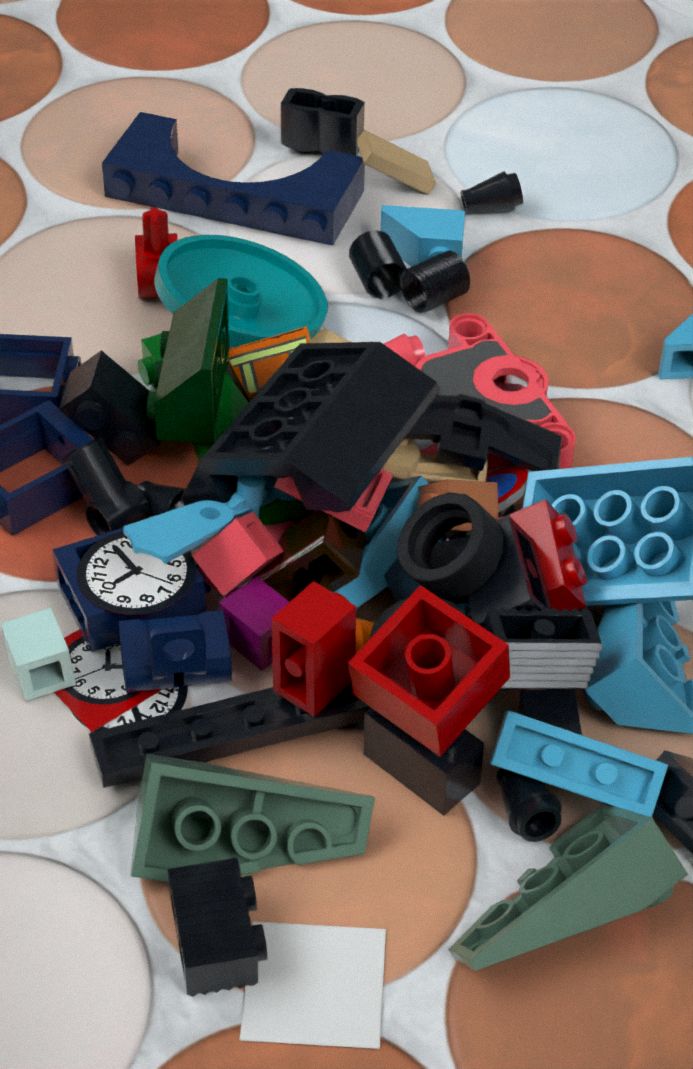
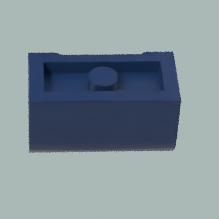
[118,610,232,693]

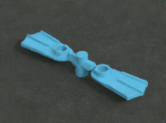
[123,475,297,564]

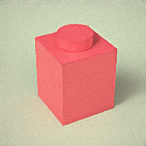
[192,512,284,596]

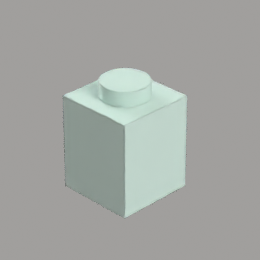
[0,607,76,701]

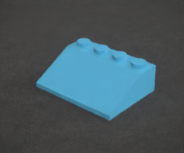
[522,456,693,606]

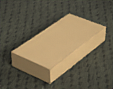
[357,130,436,194]

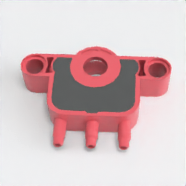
[415,313,576,472]

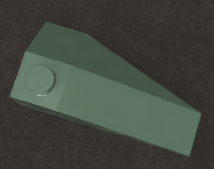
[130,754,375,882]
[448,803,688,971]

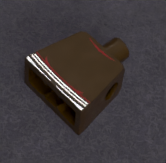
[259,510,366,602]

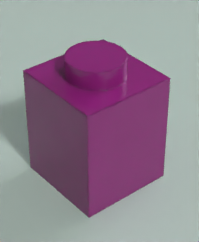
[219,577,289,671]

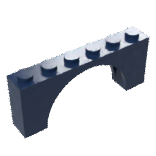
[102,112,365,246]

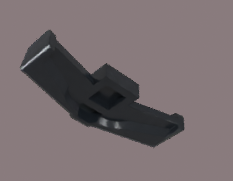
[404,394,562,472]

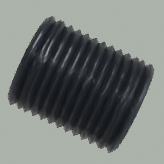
[349,230,407,299]
[400,250,471,313]

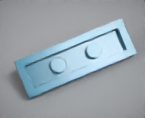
[489,710,668,817]

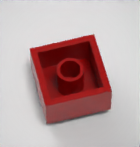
[348,585,510,756]

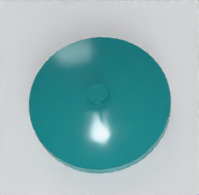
[154,235,328,347]

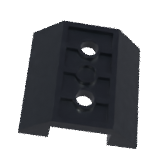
[181,342,440,512]

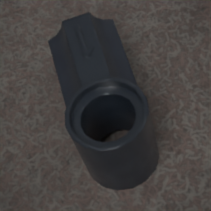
[62,437,150,535]

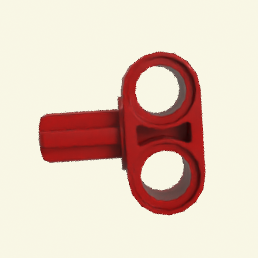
[135,207,178,298]

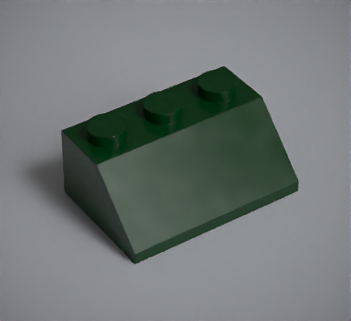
[147,278,230,443]

